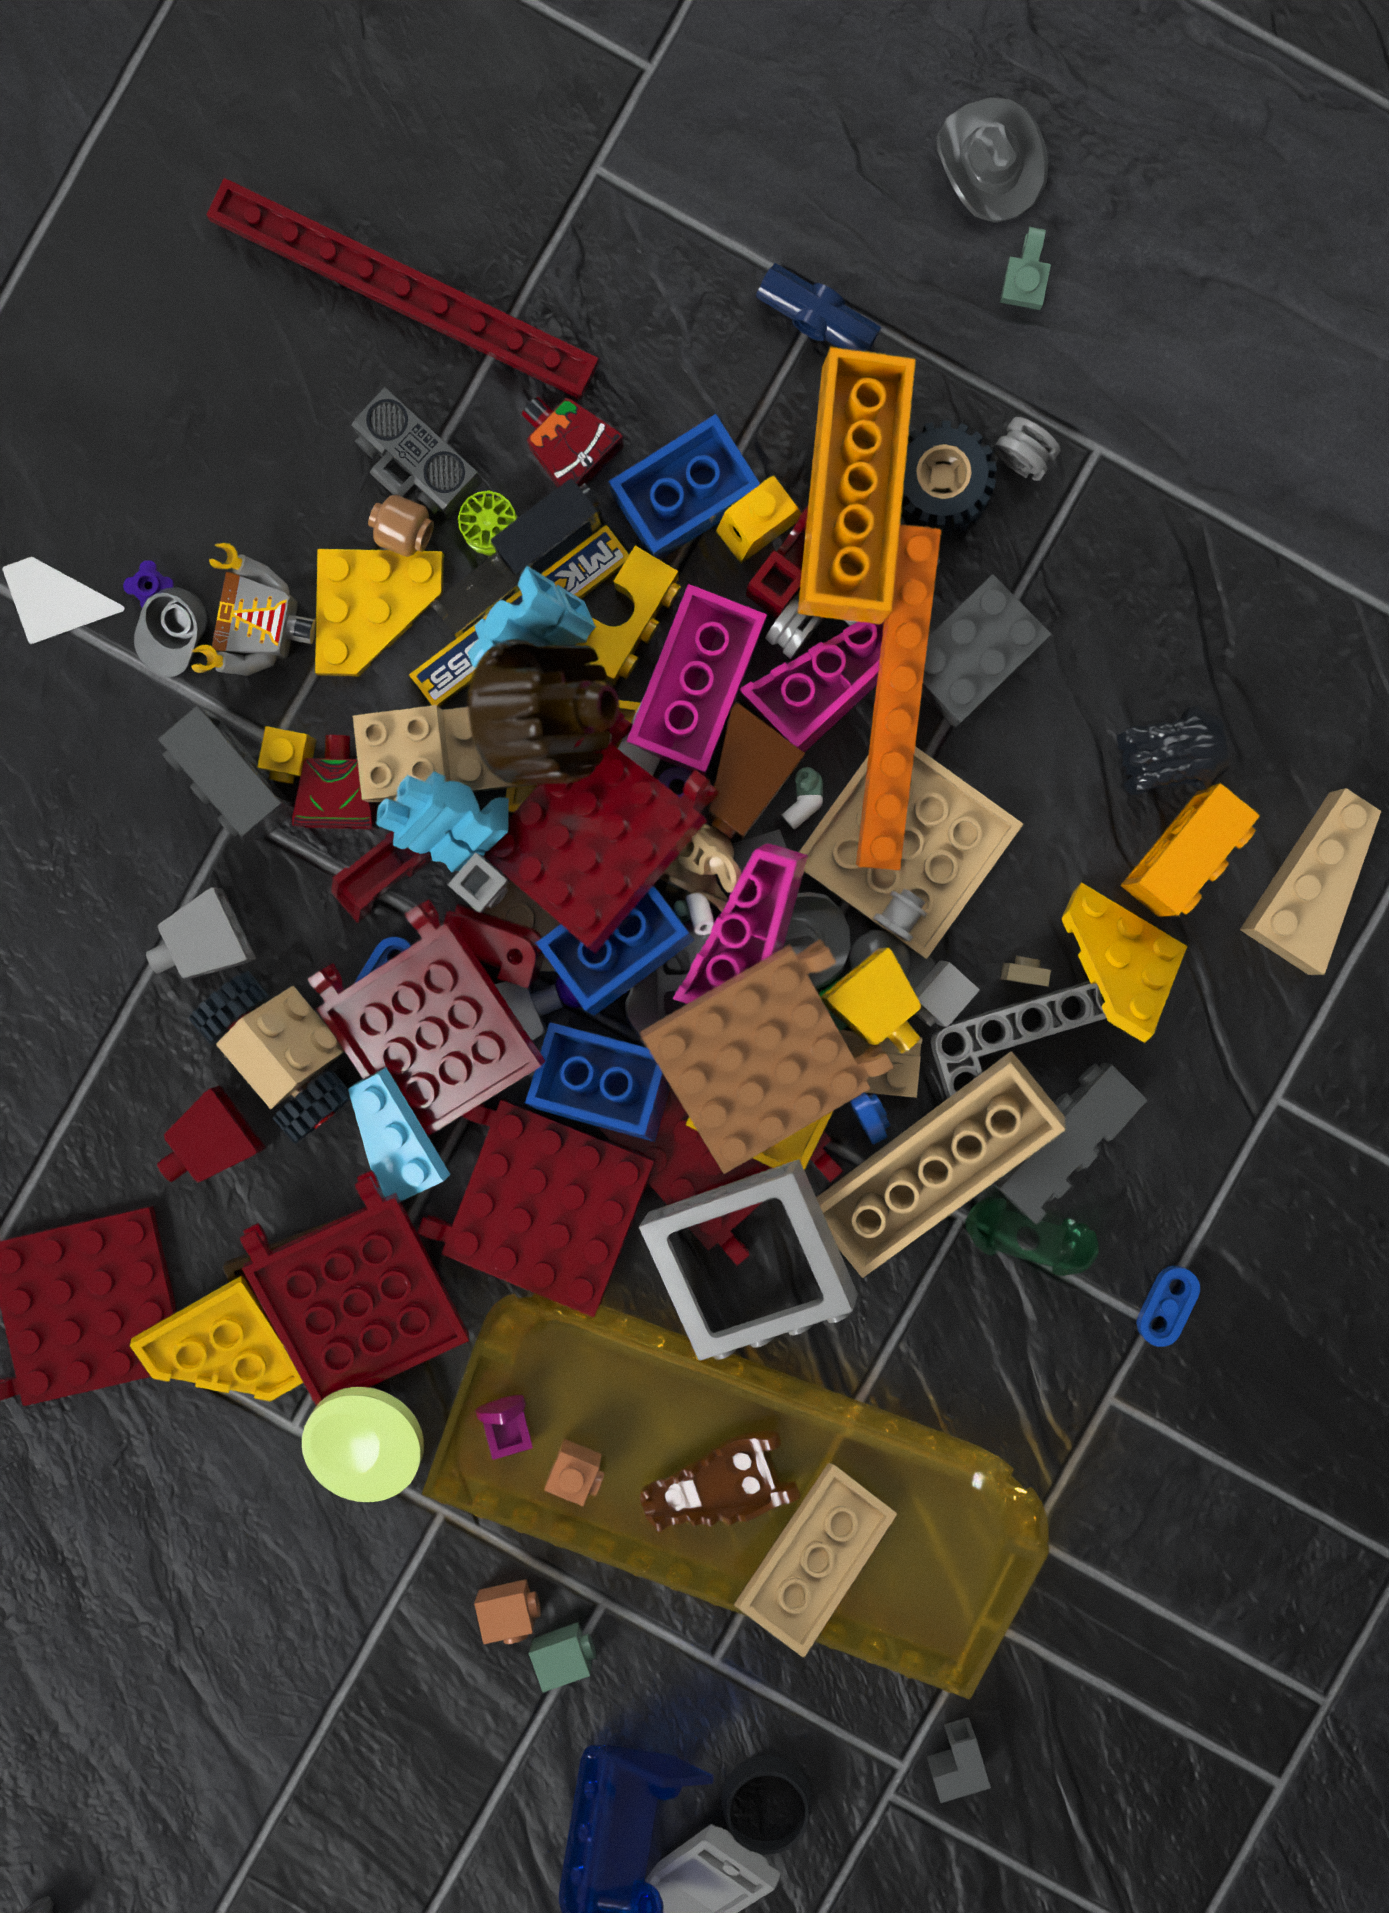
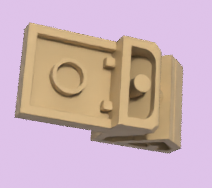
[353,705,537,802]

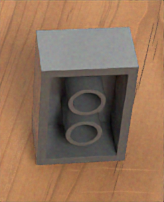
[921,574,1051,728]
[158,706,295,842]

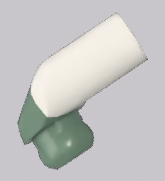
[781,767,823,830]
[674,893,714,935]

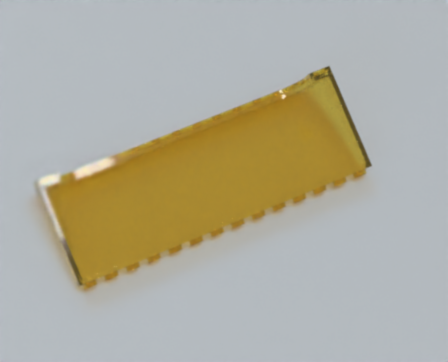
[421,1293,1049,1699]

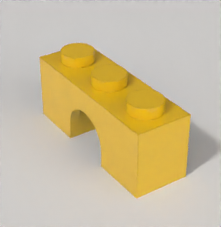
[575,546,681,685]

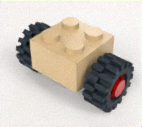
[189,971,351,1144]

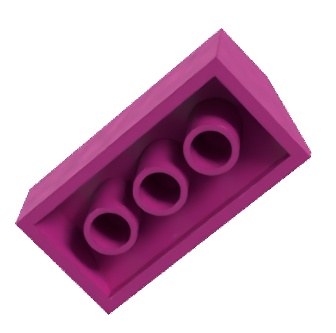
[627,584,767,777]

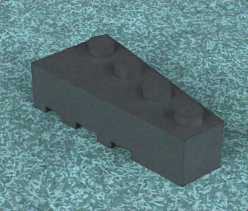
[992,1063,1148,1225]

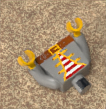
[191,543,316,676]

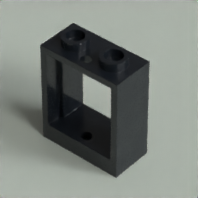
[490,477,602,584]

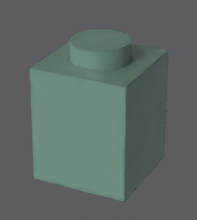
[529,1622,596,1693]

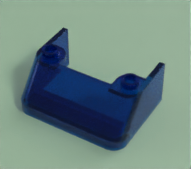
[559,1744,714,1913]

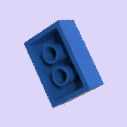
[609,414,760,560]
[536,884,695,1016]
[525,1022,671,1142]

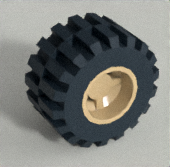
[900,420,997,537]

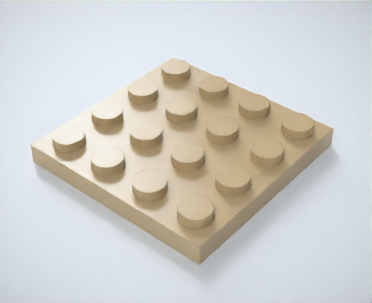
[799,746,1023,959]

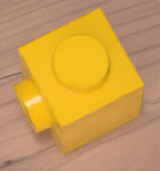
[257,726,316,784]

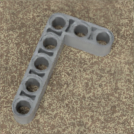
[931,981,1106,1099]

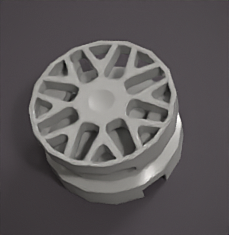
[993,417,1061,481]
[765,592,824,659]

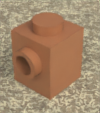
[544,1439,605,1506]
[474,1579,541,1644]

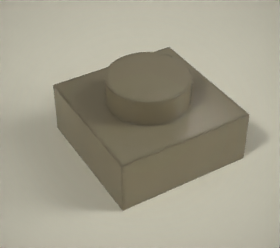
[1001,956,1051,986]

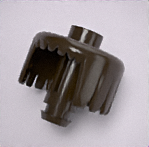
[468,639,619,785]

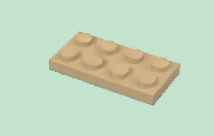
[734,1463,897,1658]

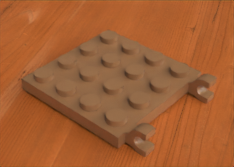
[640,939,894,1174]

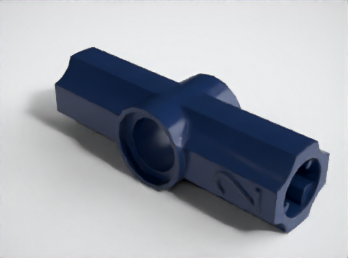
[756,263,882,353]

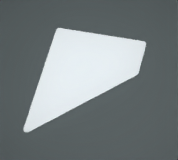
[3,557,124,644]

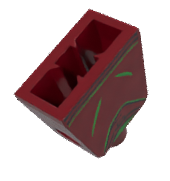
[292,735,379,830]

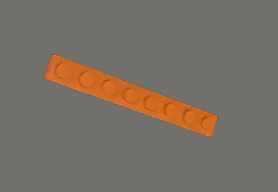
[856,525,941,870]

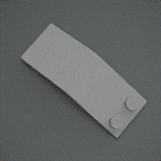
[623,1824,781,1913]

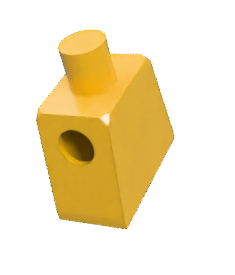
[716,475,802,564]
[820,947,921,1053]

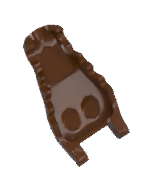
[640,1430,801,1532]

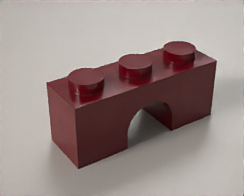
[745,506,808,619]

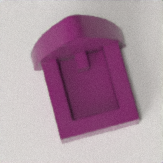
[475,1395,533,1460]

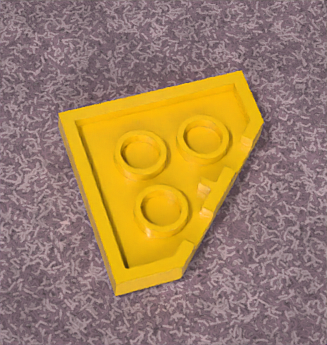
[315,549,444,676]
[1061,882,1187,1043]
[130,1275,303,1402]

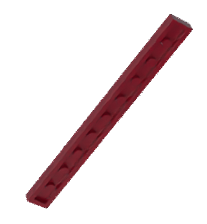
[206,178,599,400]

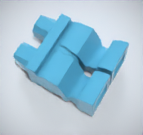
[467,566,596,668]
[377,772,509,872]

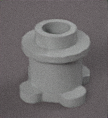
[873,888,927,942]

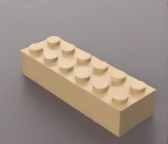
[816,1051,1065,1278]

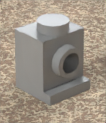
[448,853,510,913]

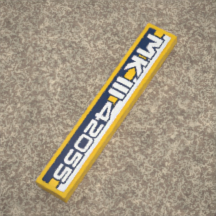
[409,525,629,707]

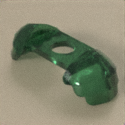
[965,1197,1099,1276]

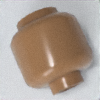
[368,495,434,557]

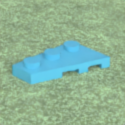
[348,1067,451,1201]

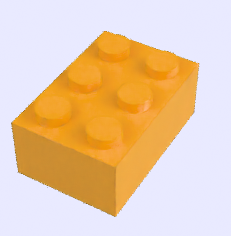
[1120,783,1260,917]

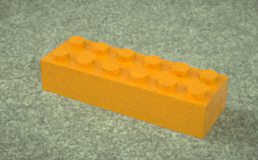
[798,347,915,624]

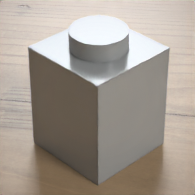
[914,961,980,1027]

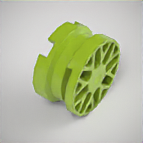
[458,491,518,556]

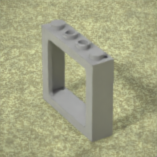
[639,1159,858,1361]

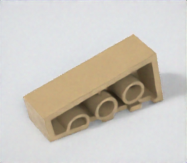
[1240,788,1381,975]

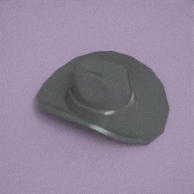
[936,97,1049,223]
[783,892,851,990]

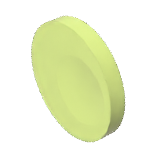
[302,1387,424,1502]

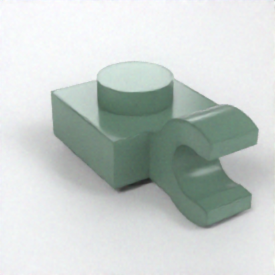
[1000,227,1051,310]

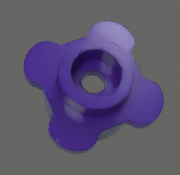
[123,560,174,607]

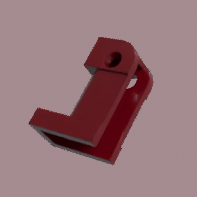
[331,831,432,923]
[443,904,545,989]

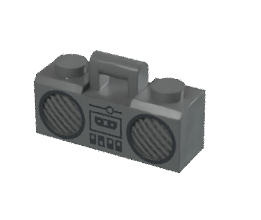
[352,387,482,518]

